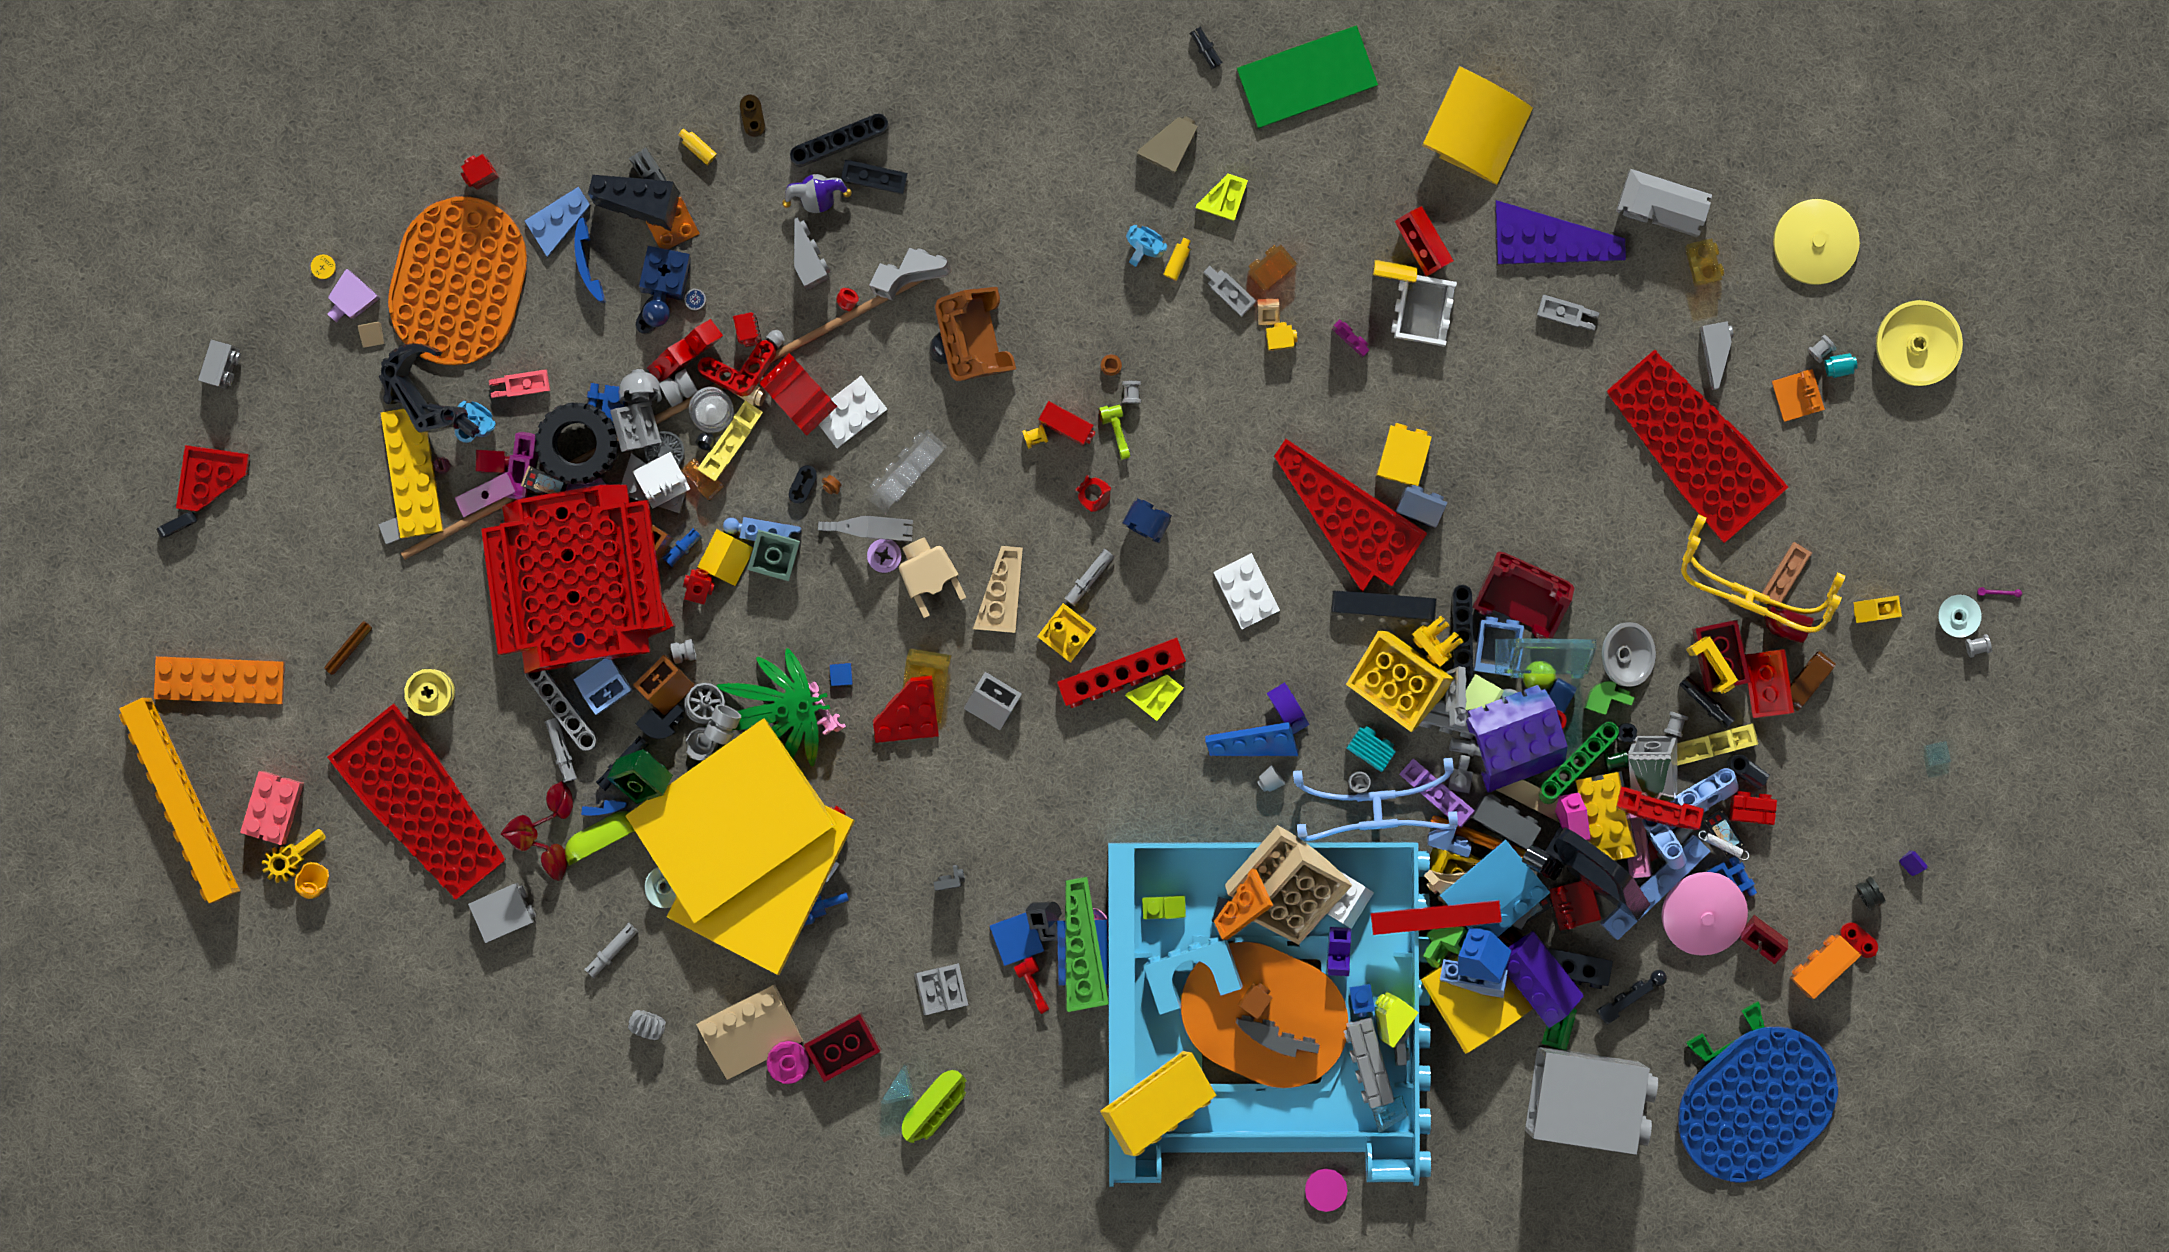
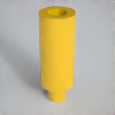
[678,129,717,166]
[1163,238,1191,281]

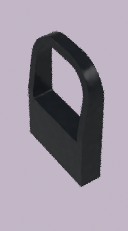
[1555,828,1651,921]

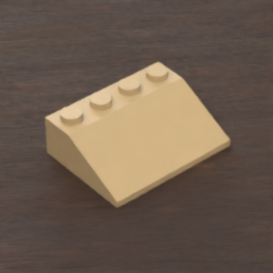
[696,984,803,1080]

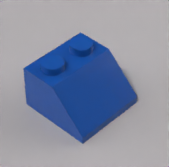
[1458,927,1511,983]

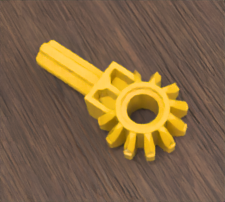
[262,829,326,883]

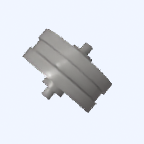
[684,683,725,724]

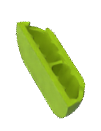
[565,811,635,866]
[902,1070,967,1143]

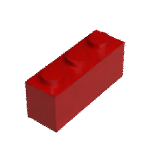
[1394,206,1454,277]

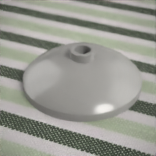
[1602,622,1656,687]

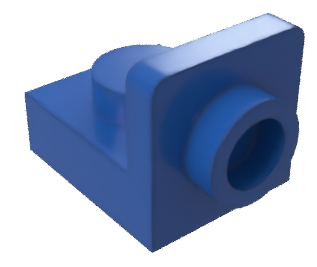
[1349,984,1375,1017]

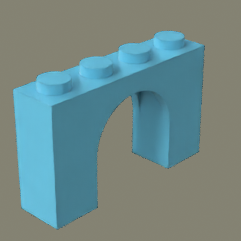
[1144,936,1243,1014]

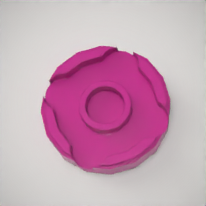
[766,1041,809,1084]
[1305,1169,1348,1212]

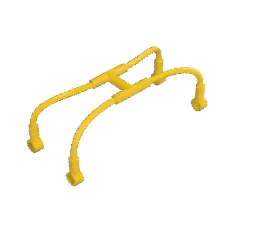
[1681,514,1845,633]

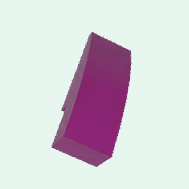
[507,432,538,499]

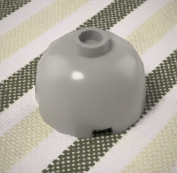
[619,369,662,406]

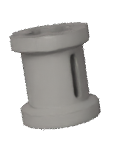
[1808,335,1836,363]
[1122,381,1141,403]
[1965,634,1992,658]
[1664,711,1688,738]

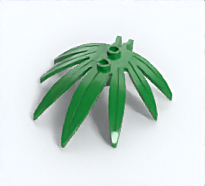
[705,648,831,767]

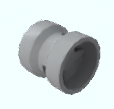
[671,639,697,664]
[1348,771,1371,793]

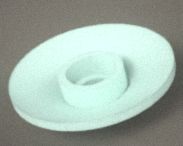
[1938,595,1981,637]
[645,867,677,908]

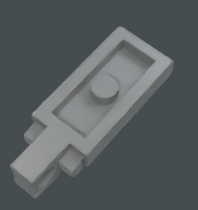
[1203,266,1256,317]
[1446,666,1466,728]

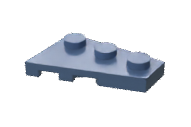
[525,187,591,257]

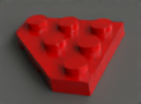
[176,445,250,512]
[873,676,939,743]

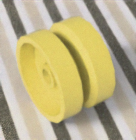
[404,669,455,716]

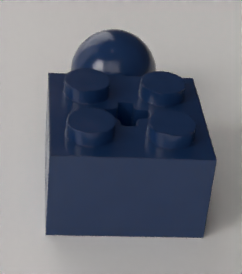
[639,246,691,327]

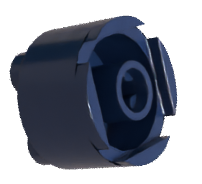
[1122,498,1172,543]

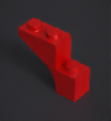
[647,319,723,383]

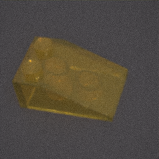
[902,649,952,723]

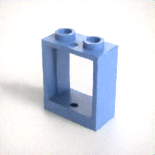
[1473,616,1524,677]

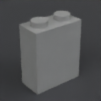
[468,883,536,943]

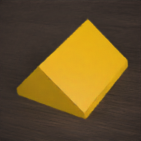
[697,529,753,586]

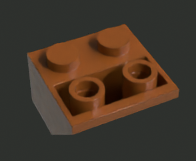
[633,655,695,715]

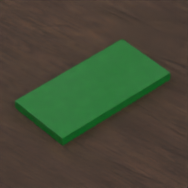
[1237,25,1378,129]

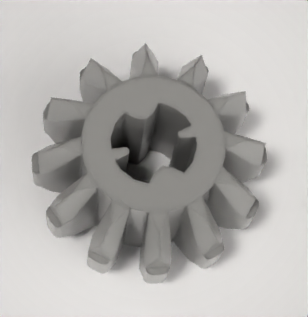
[628,1010,666,1040]

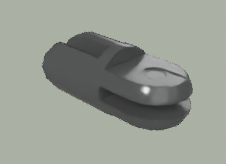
[629,147,667,181]

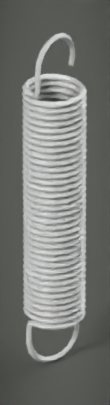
[1699,831,1749,860]

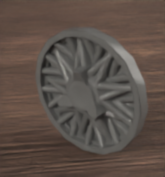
[645,431,685,466]

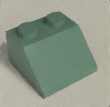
[747,529,800,581]

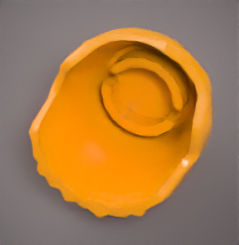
[295,862,329,899]

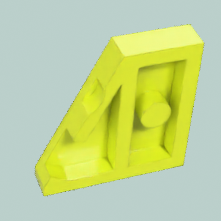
[1196,174,1248,221]
[1125,675,1183,721]

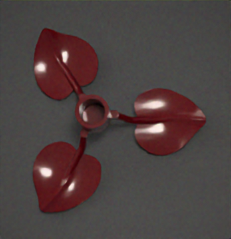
[500,781,573,881]

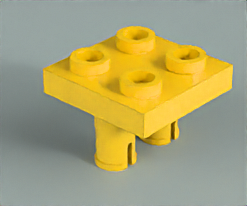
[1037,603,1097,663]
[1412,616,1463,667]

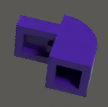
[1267,682,1310,734]
[1327,927,1351,976]

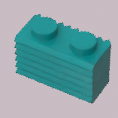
[1346,726,1396,772]

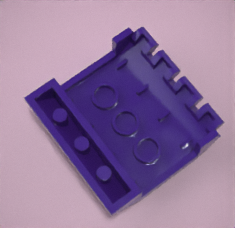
[1466,685,1567,793]

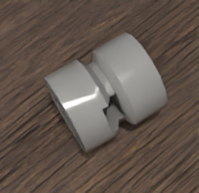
[659,369,698,407]
[704,705,741,745]

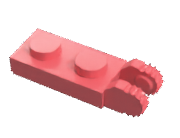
[488,370,550,398]

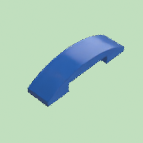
[575,218,605,303]

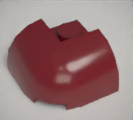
[1764,606,1814,643]

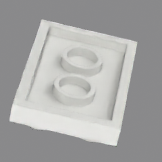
[819,376,888,449]
[1213,553,1280,629]

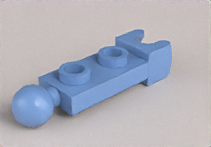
[723,517,802,547]

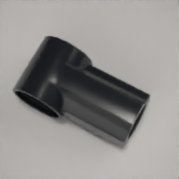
[1727,754,1770,790]

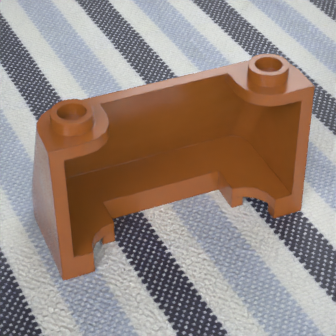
[935,287,1016,381]

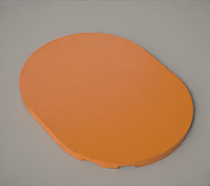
[388,196,527,366]
[1181,941,1348,1088]

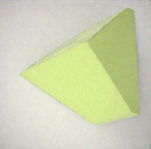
[1465,674,1504,710]

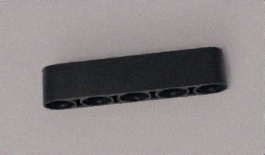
[790,113,889,167]
[1451,584,1473,689]
[1331,591,1437,620]

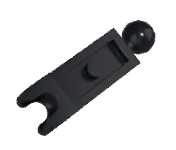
[1596,970,1667,1025]

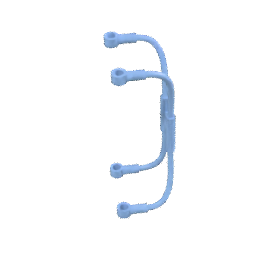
[1293,758,1458,841]

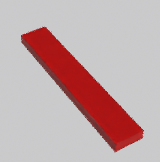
[1371,900,1502,935]

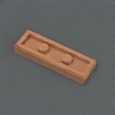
[1762,542,1812,603]

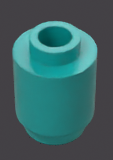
[1824,353,1858,378]

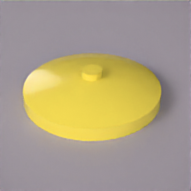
[1773,199,1860,285]
[1876,300,1963,386]

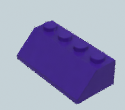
[1505,931,1583,1028]

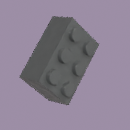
[1470,794,1541,850]

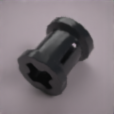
[1617,723,1637,742]

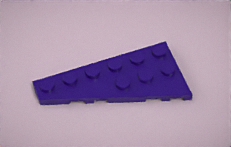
[1495,200,1626,265]

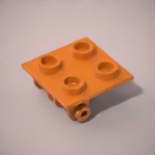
[646,197,700,250]
[1772,369,1825,422]

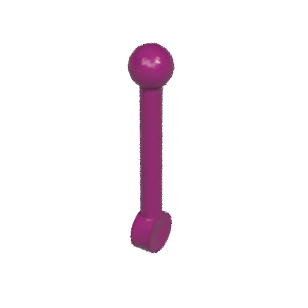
[1977,587,2022,598]

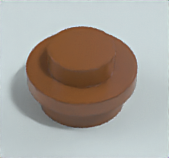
[1100,354,1122,376]
[822,475,842,494]

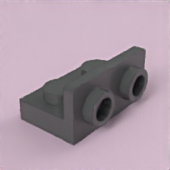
[934,865,965,891]

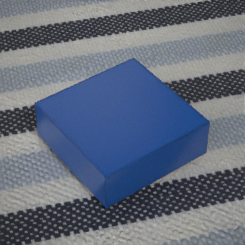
[830,663,853,686]

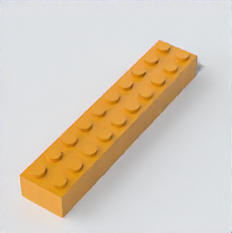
[119,698,240,904]

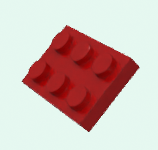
[1745,649,1794,718]

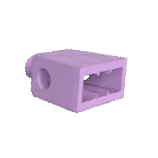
[327,269,380,322]

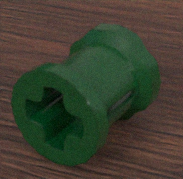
[1604,749,1629,772]

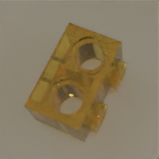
[1684,238,1724,288]

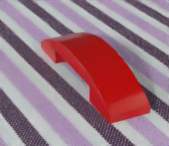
[1616,786,1704,830]

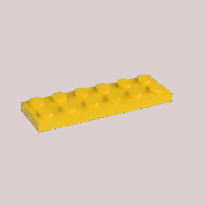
[381,409,444,539]

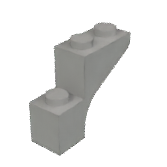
[869,248,952,301]

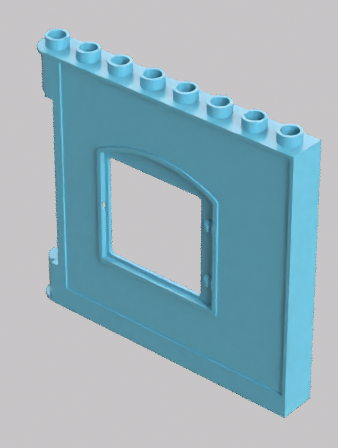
[1108,842,1431,1187]

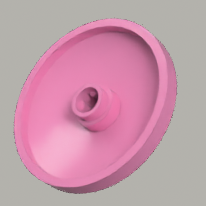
[1662,872,1748,955]

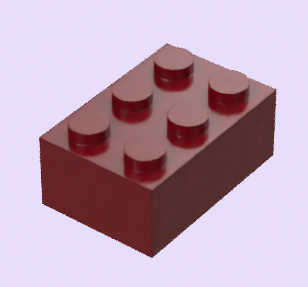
[1692,620,1751,691]
[804,1012,882,1082]

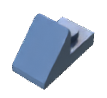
[1427,828,1471,857]

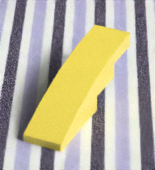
[1677,724,1759,766]

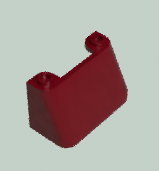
[1473,552,1574,643]

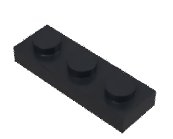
[841,159,908,195]

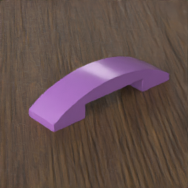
[1399,759,1475,828]

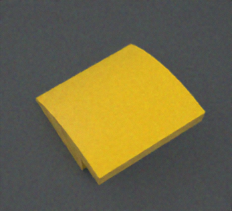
[1422,66,1533,185]
[1421,954,1533,1054]

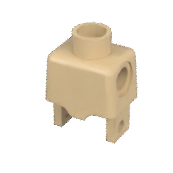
[899,537,967,618]

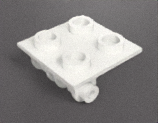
[633,452,690,509]

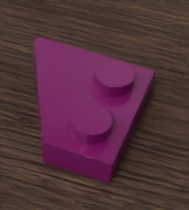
[1332,319,1369,358]

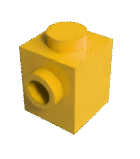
[1265,322,1298,351]

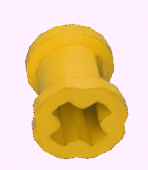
[1022,424,1048,449]

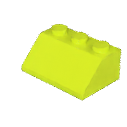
[1375,992,1419,1048]

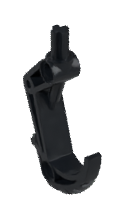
[379,343,480,438]

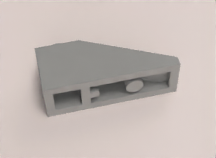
[1700,321,1734,390]

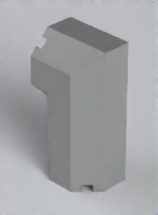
[1616,169,1712,237]

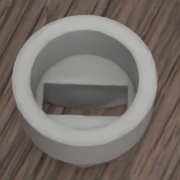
[765,330,784,349]

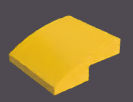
[1373,260,1417,283]

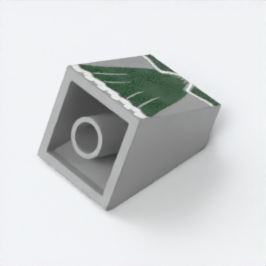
[1628,736,1677,802]

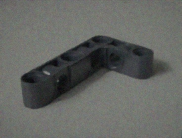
[1522,825,1565,880]

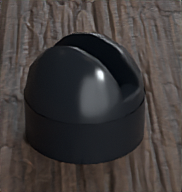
[695,432,714,451]

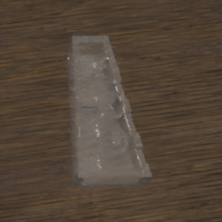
[867,430,947,516]

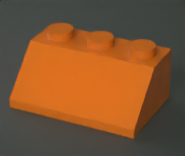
[1790,934,1861,999]

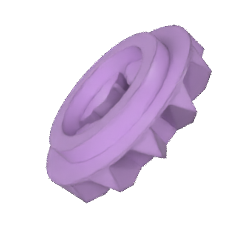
[867,539,901,573]

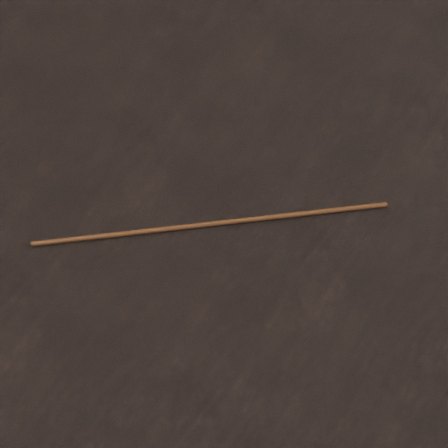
[401,280,924,560]

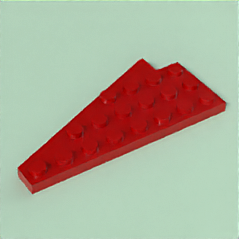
[1273,439,1427,591]

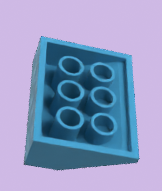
[1440,840,1550,937]

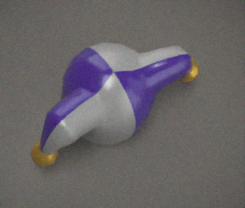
[782,174,852,213]

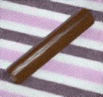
[324,621,372,675]

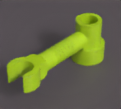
[1099,405,1130,460]

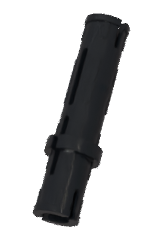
[1679,675,1735,729]
[596,735,649,791]

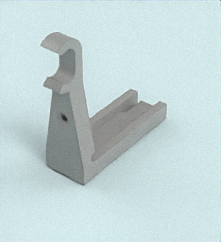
[818,516,913,541]

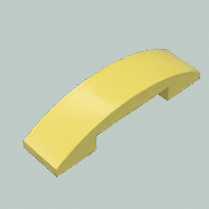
[697,401,763,481]

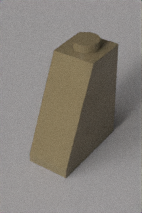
[1137,116,1198,174]

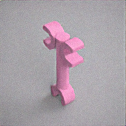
[808,682,845,735]

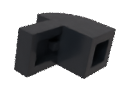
[635,705,685,739]
[1026,902,1062,941]

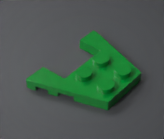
[1685,1001,1765,1064]

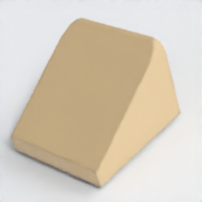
[1257,299,1280,325]
[358,322,385,348]

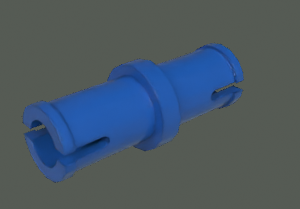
[662,528,702,567]

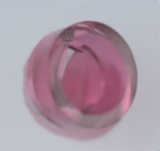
[433,457,451,474]

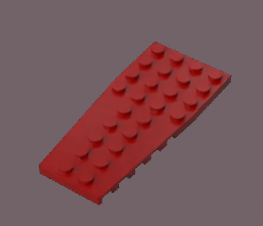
[1606,350,1789,543]
[327,703,506,899]

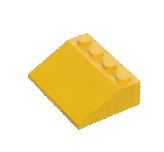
[1346,631,1454,732]

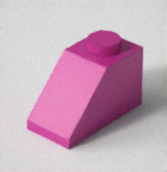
[1555,793,1591,842]

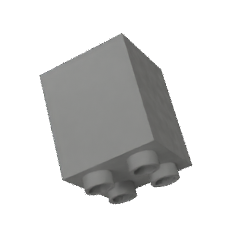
[1525,1046,1658,1155]

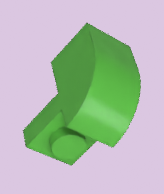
[1584,681,1634,715]
[1423,926,1468,969]

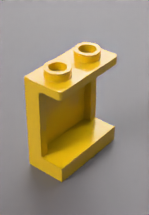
[1376,423,1432,486]
[1686,637,1738,693]

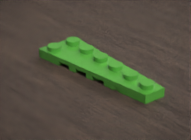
[1065,877,1109,1012]

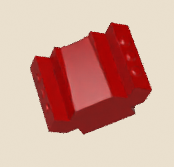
[759,353,837,436]

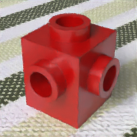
[683,569,715,605]

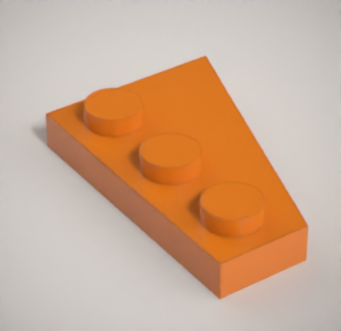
[1214,869,1273,940]

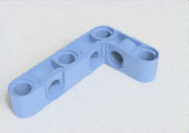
[1642,768,1739,869]

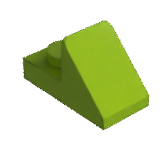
[1142,896,1186,919]

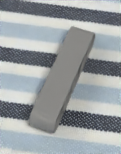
[525,670,598,751]

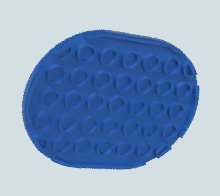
[1678,1027,1838,1183]

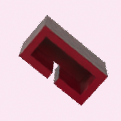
[1741,915,1788,964]

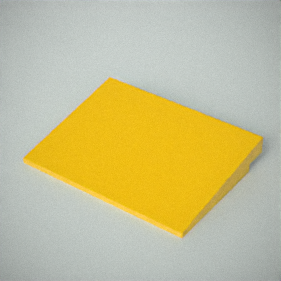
[625,718,836,923]
[667,805,855,975]

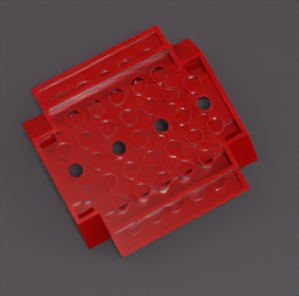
[481,485,666,674]

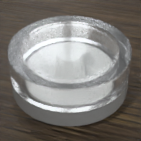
[689,387,734,433]

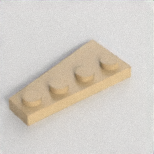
[973,546,1023,633]

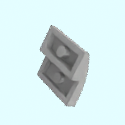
[610,402,662,452]
[915,963,968,1015]

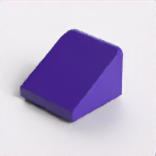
[1899,851,1928,876]

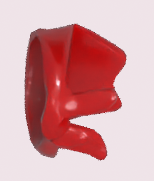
[1075,475,1111,512]

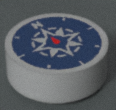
[684,289,706,311]

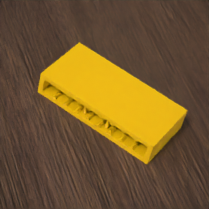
[1100,1051,1217,1156]

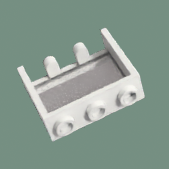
[1391,275,1457,347]

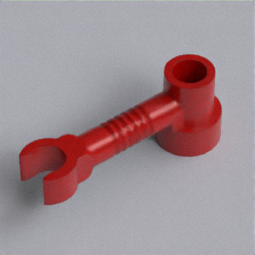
[1014,956,1049,1014]

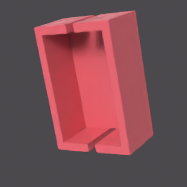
[240,771,304,845]

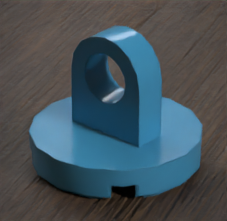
[1126,225,1167,267]
[455,401,496,443]

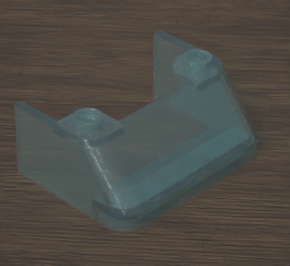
[1495,638,1597,679]

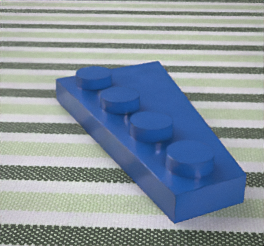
[1205,722,1298,756]

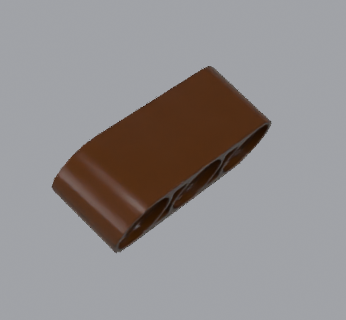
[1790,650,1836,711]

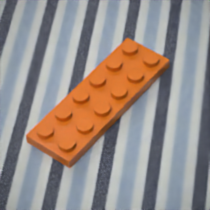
[154,656,285,704]

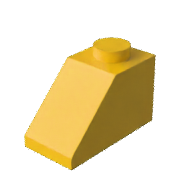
[1853,596,1902,623]

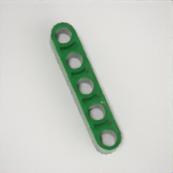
[1539,722,1619,804]

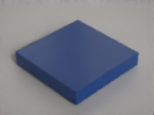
[990,912,1044,966]

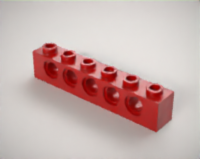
[1057,638,1186,709]

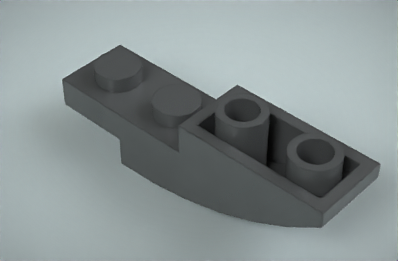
[1236,1015,1320,1057]

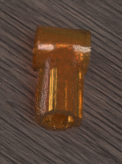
[681,458,725,501]

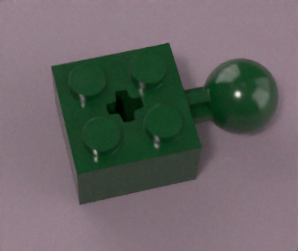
[607,749,673,804]

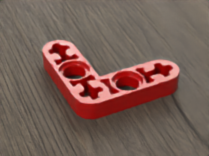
[698,340,776,397]

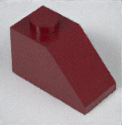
[476,450,510,474]

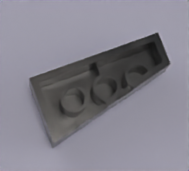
[588,174,680,231]

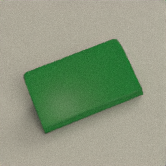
[1542,1008,1577,1050]

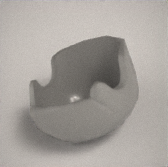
[686,727,718,761]

